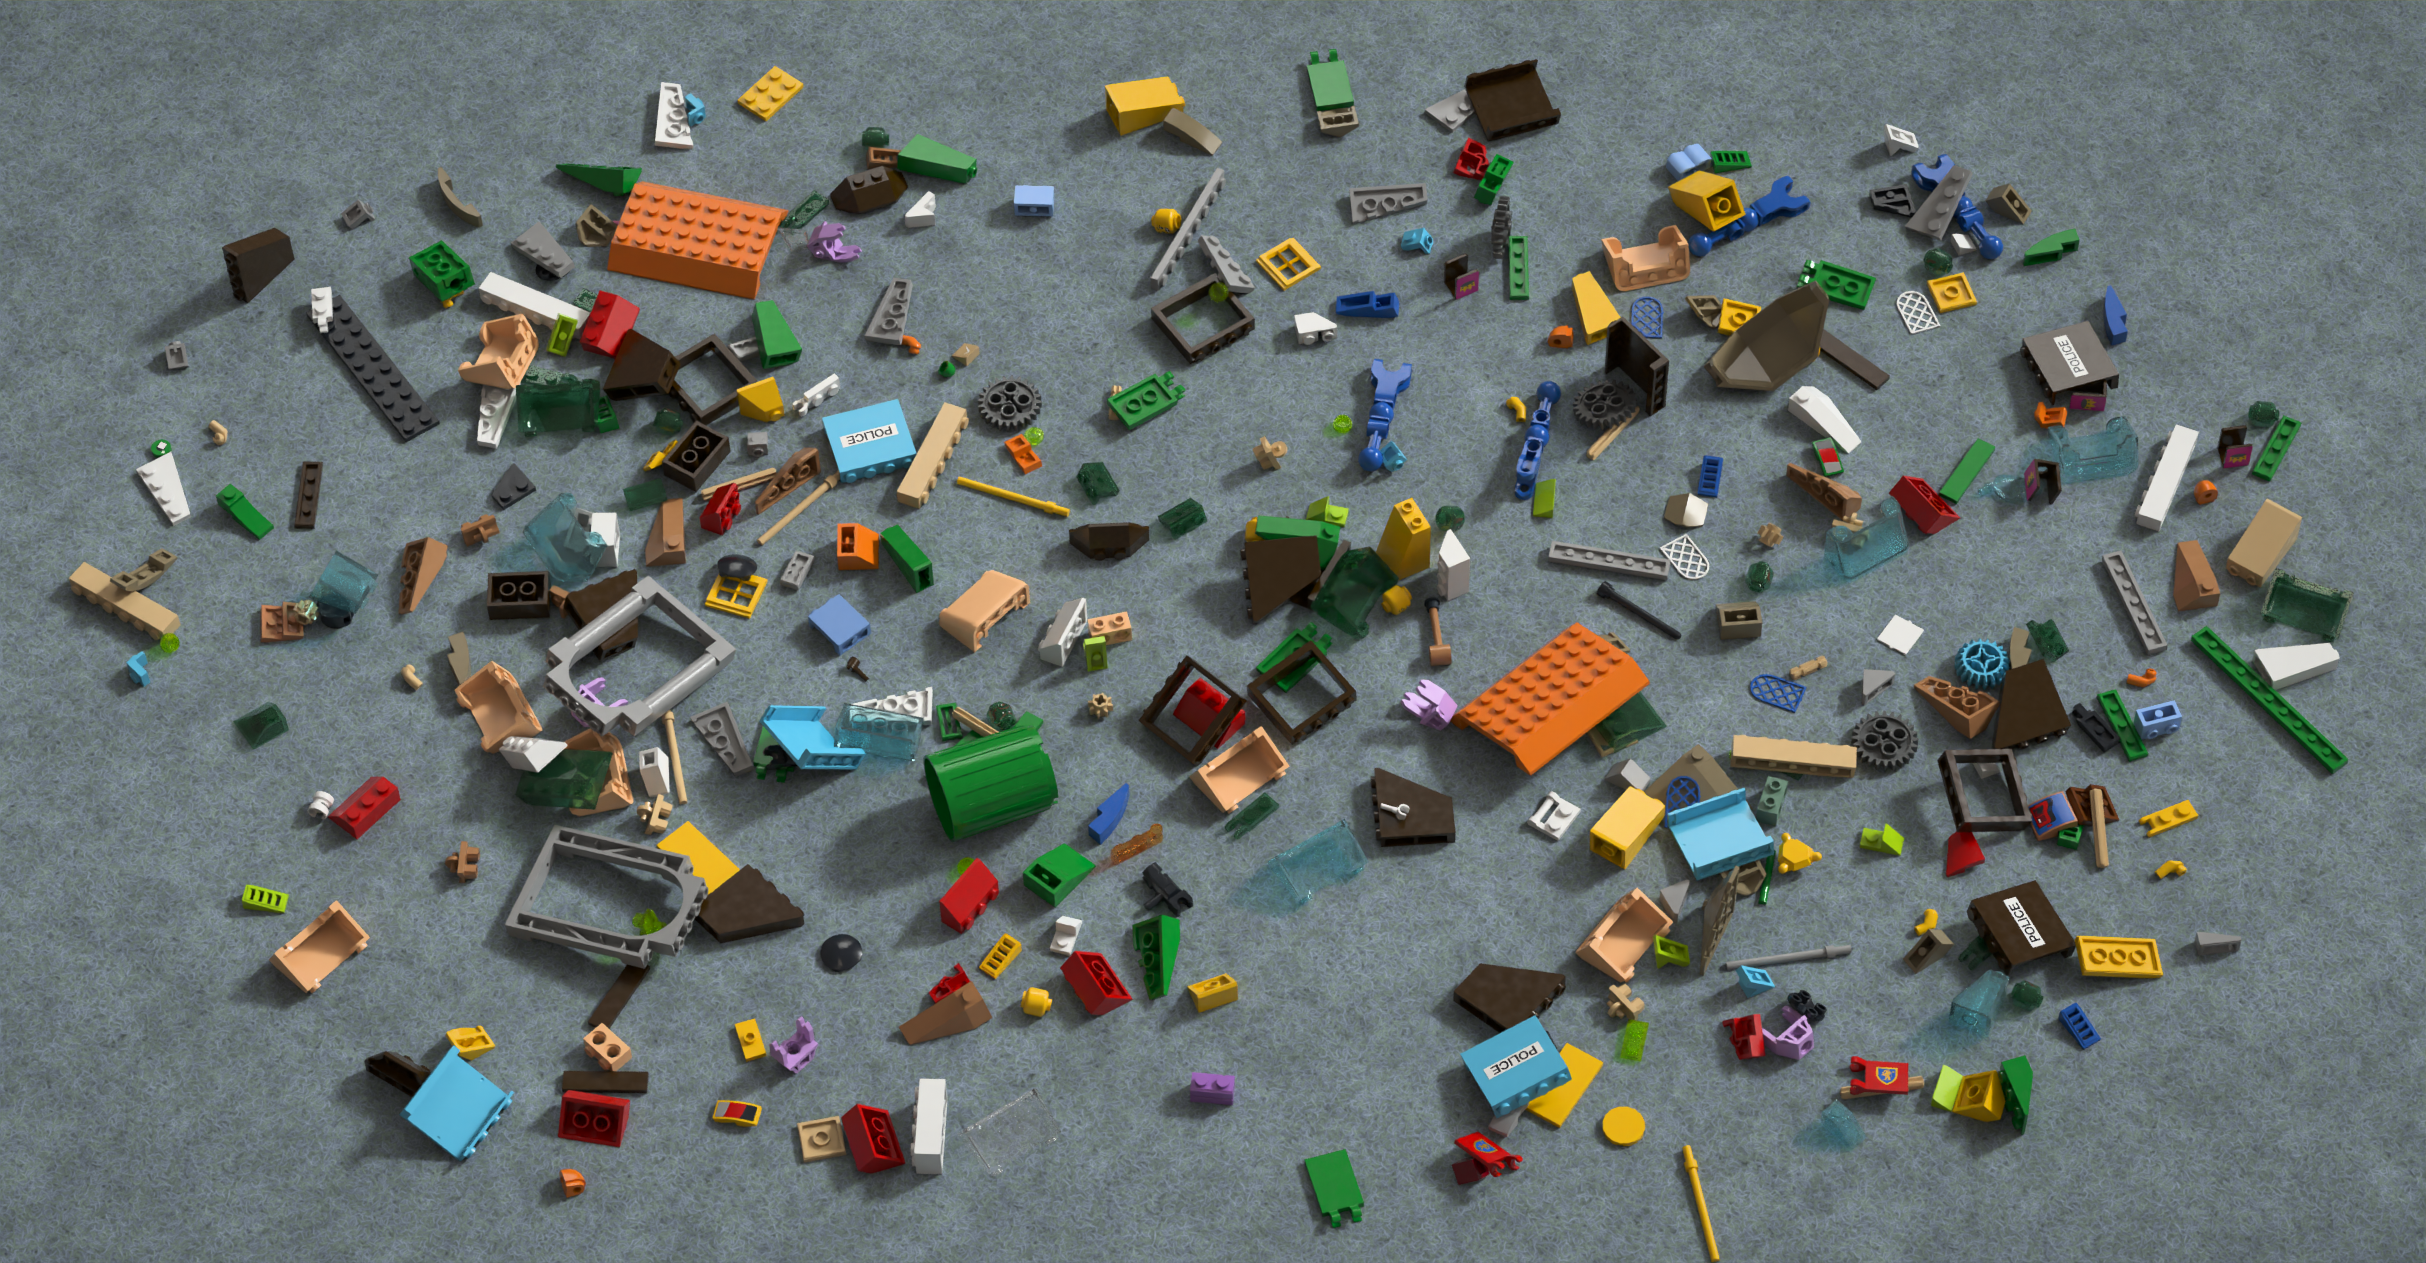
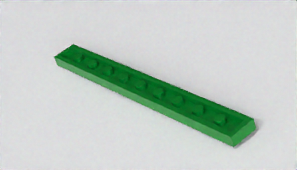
[2191,626,2348,774]

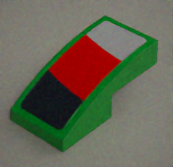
[1812,437,1844,477]

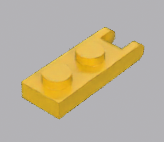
[2138,800,2198,838]

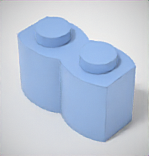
[1666,144,1711,181]

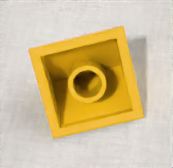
[1187,973,1238,1013]

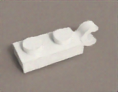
[311,287,333,333]
[793,373,840,416]

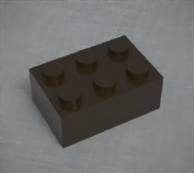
[662,421,731,492]
[487,571,551,620]

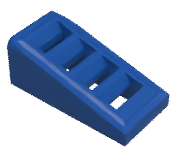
[1697,455,1723,498]
[2058,1003,2101,1050]

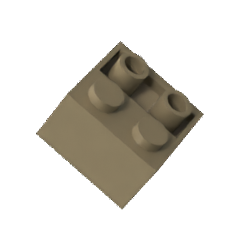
[1715,601,1762,640]

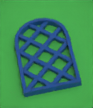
[1631,296,1664,338]
[1750,674,1807,713]
[1664,776,1701,828]

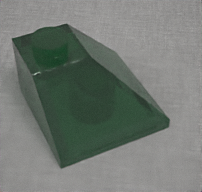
[233,702,289,750]

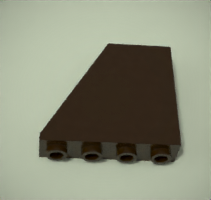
[222,228,295,303]
[602,329,681,401]
[1240,535,1321,625]
[563,569,638,662]
[1991,659,2071,750]
[1370,768,1456,847]
[694,864,804,944]
[1453,963,1566,1033]

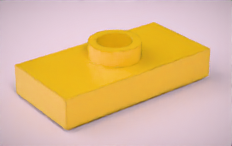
[735,1019,767,1062]

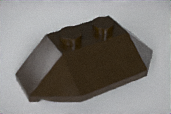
[830,166,908,214]
[1069,522,1149,561]
[364,1051,431,1097]

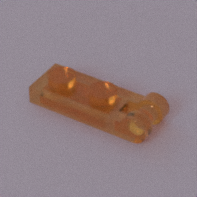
[1111,823,1163,866]

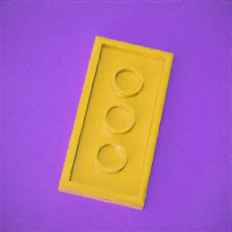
[657,821,740,896]
[2074,936,2163,978]
[1525,1043,1603,1128]

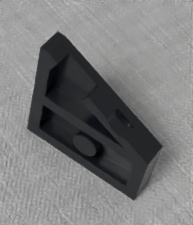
[1869,184,1916,217]
[492,463,536,510]

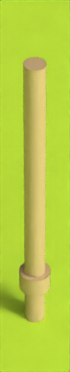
[757,470,840,546]
[661,710,688,805]

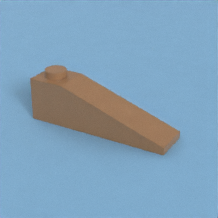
[755,448,821,515]
[1786,463,1862,520]
[645,498,686,567]
[399,537,448,614]
[2173,540,2220,612]
[1914,676,2000,739]
[899,981,992,1045]

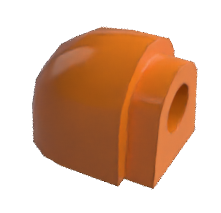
[1548,325,1574,349]
[2194,480,2218,505]
[559,1169,586,1198]

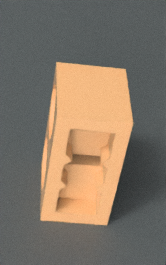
[1087,611,1132,645]
[583,1023,632,1071]

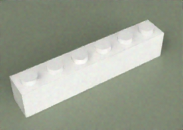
[479,272,591,339]
[2135,425,2199,531]

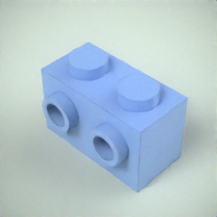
[1014,185,1054,216]
[2133,700,2182,740]

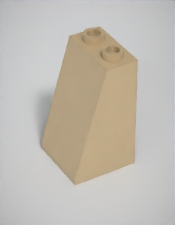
[2226,499,2302,588]

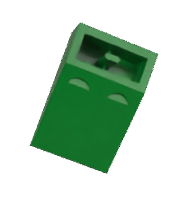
[1023,843,1096,908]
[1998,1055,2033,1135]

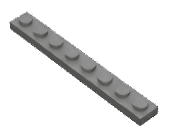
[1151,168,1226,291]

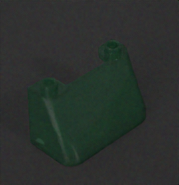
[516,379,601,437]
[1311,546,1399,639]
[2260,568,2354,642]

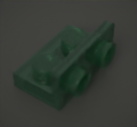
[1076,462,1120,505]
[1158,498,1207,540]
[2026,619,2069,662]

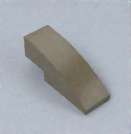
[1163,108,1222,156]
[2008,627,2032,670]
[447,632,471,686]

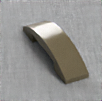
[438,167,483,227]
[110,548,177,591]

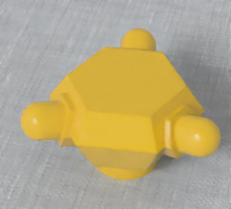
[1778,833,1822,874]

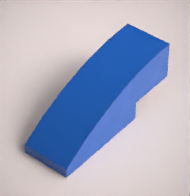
[2103,285,2128,346]
[1336,291,1399,318]
[1088,783,1130,845]

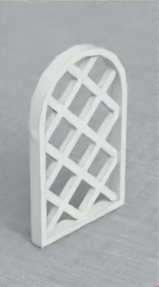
[1897,291,1940,335]
[1660,534,1709,580]

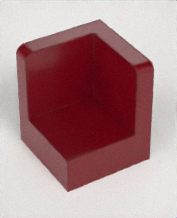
[1452,1157,1490,1185]

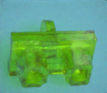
[632,908,667,936]

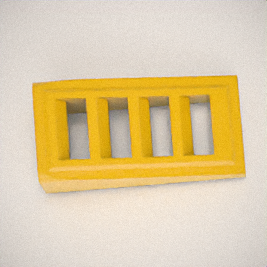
[979,933,1022,979]

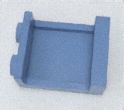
[808,594,871,656]

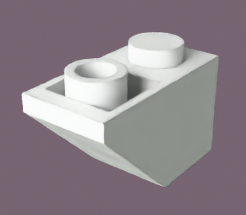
[1294,312,1337,345]
[639,747,669,797]

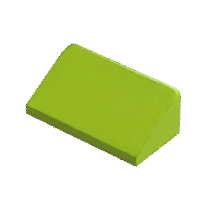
[546,313,578,357]
[1533,479,1556,518]
[1931,1065,1963,1112]

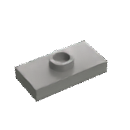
[727,337,760,362]
[780,550,815,591]

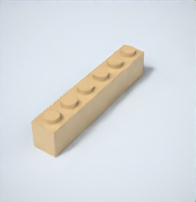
[897,402,969,509]
[69,562,181,642]
[1730,735,1857,778]

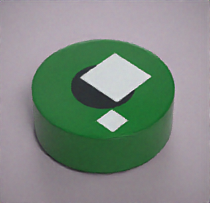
[151,439,172,458]

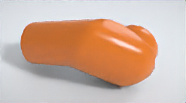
[901,335,921,355]
[2126,669,2157,687]

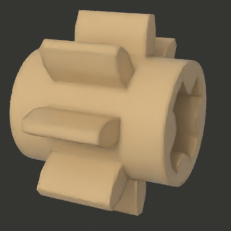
[1757,523,1784,547]
[293,600,319,625]
[1088,693,1113,719]

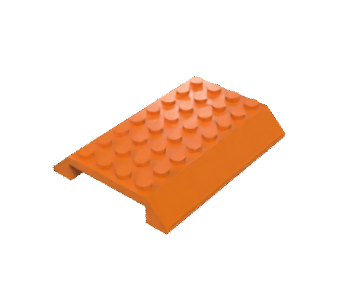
[607,181,788,300]
[1450,622,1650,776]

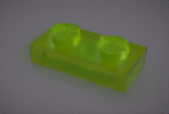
[1620,1019,1649,1062]

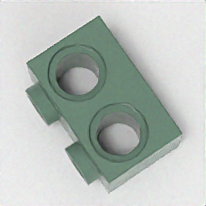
[1756,776,1788,826]

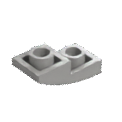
[1489,1102,1529,1137]

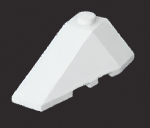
[1788,386,1861,454]

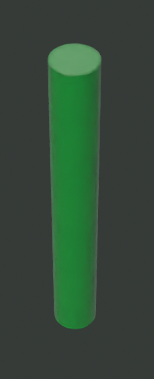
[1758,850,1776,905]

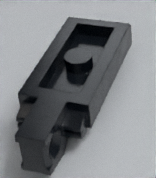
[2072,703,2121,753]

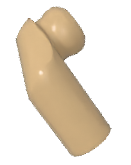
[209,420,228,445]
[401,664,423,691]

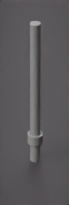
[1726,945,1852,970]

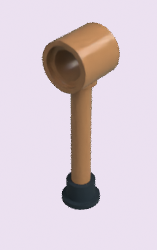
[1424,597,1452,666]

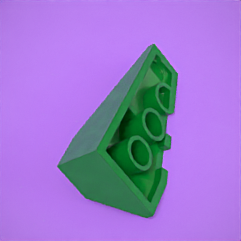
[556,163,642,196]
[1255,515,1340,571]
[1132,915,1180,1000]

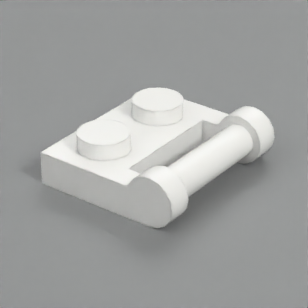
[1527,791,1581,841]

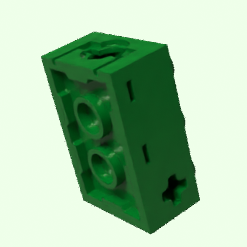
[409,240,475,302]

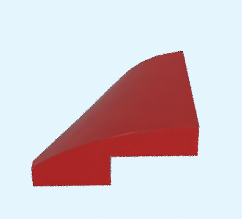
[1453,137,1489,181]
[1946,831,1985,877]
[929,963,971,1004]
[1722,1014,1766,1060]

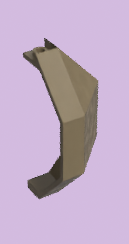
[1704,280,1829,391]

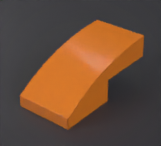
[1004,434,1042,474]

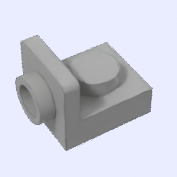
[341,199,375,229]
[165,341,189,370]
[747,432,768,457]

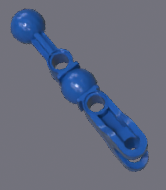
[1911,154,2003,259]
[1688,176,1811,257]
[1358,359,1412,472]
[1515,381,1561,500]

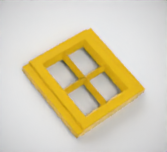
[1256,238,1321,291]
[705,574,768,619]

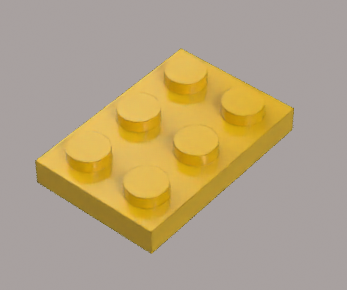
[737,66,804,121]

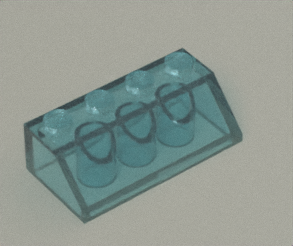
[834,703,924,762]

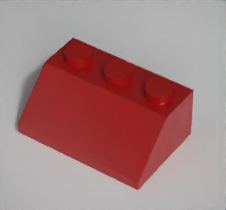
[580,290,640,359]
[1889,475,1960,534]
[1173,678,1245,749]
[328,776,401,839]
[939,858,999,934]
[1060,951,1133,1015]
[558,1090,630,1147]
[841,1104,906,1174]

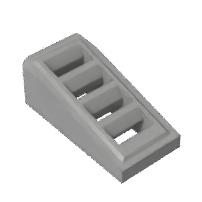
[2195,932,2242,956]

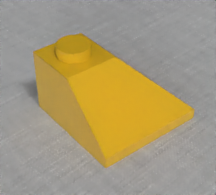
[736,377,785,422]
[1952,1070,2006,1122]

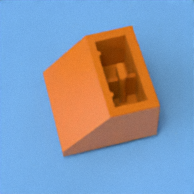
[837,523,879,570]

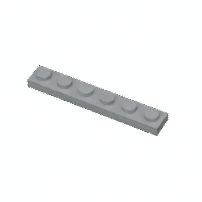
[1548,541,1671,580]
[2102,551,2168,655]

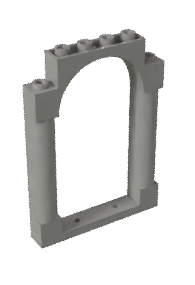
[543,576,736,737]
[505,825,708,969]

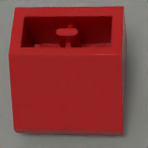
[700,483,741,536]

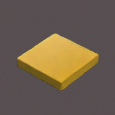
[1927,272,1977,313]
[1717,298,1761,336]

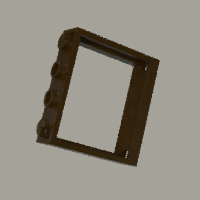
[1151,273,1255,364]
[668,333,758,426]
[1247,640,1357,745]
[1138,655,1247,766]
[1937,749,2032,832]

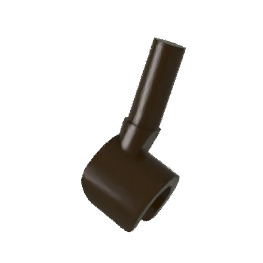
[847,656,869,682]

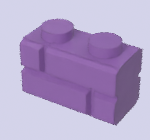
[1190,1072,1235,1105]

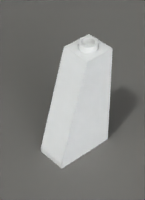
[2252,643,2340,690]

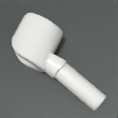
[1380,803,1410,820]

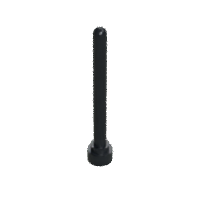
[1597,581,1681,640]

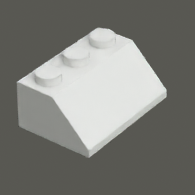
[1437,529,1470,601]
[1038,598,1087,667]
[499,736,568,772]

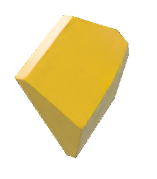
[445,1026,495,1061]

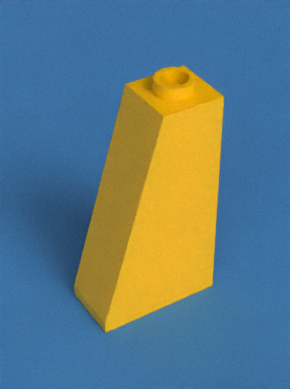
[1572,271,1621,345]

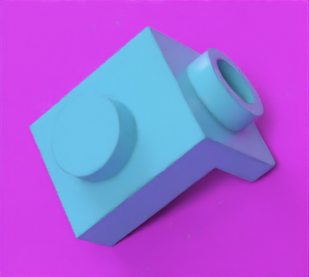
[685,93,706,126]
[1401,228,1433,254]
[1380,441,1407,472]
[126,651,150,687]

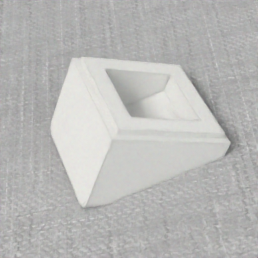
[1951,234,1976,256]
[1973,763,2000,779]

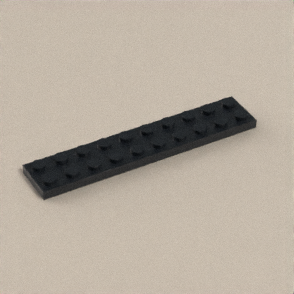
[306,295,440,442]

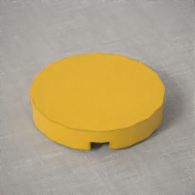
[1602,1107,1645,1146]

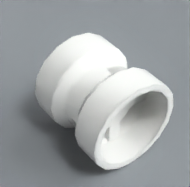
[307,791,334,819]

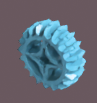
[1954,638,2010,690]

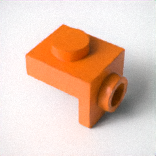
[2034,402,2067,429]

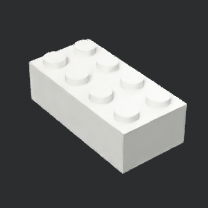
[911,1079,947,1174]

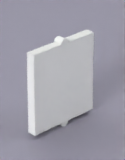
[1877,615,1924,655]

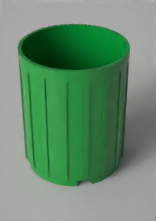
[923,725,1058,842]

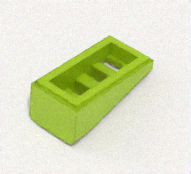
[242,884,289,913]

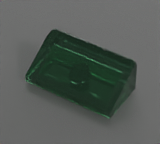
[623,478,668,511]

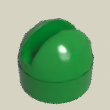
[938,361,956,378]

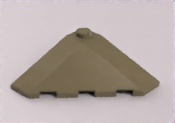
[1644,744,1753,812]
[1700,866,1740,976]

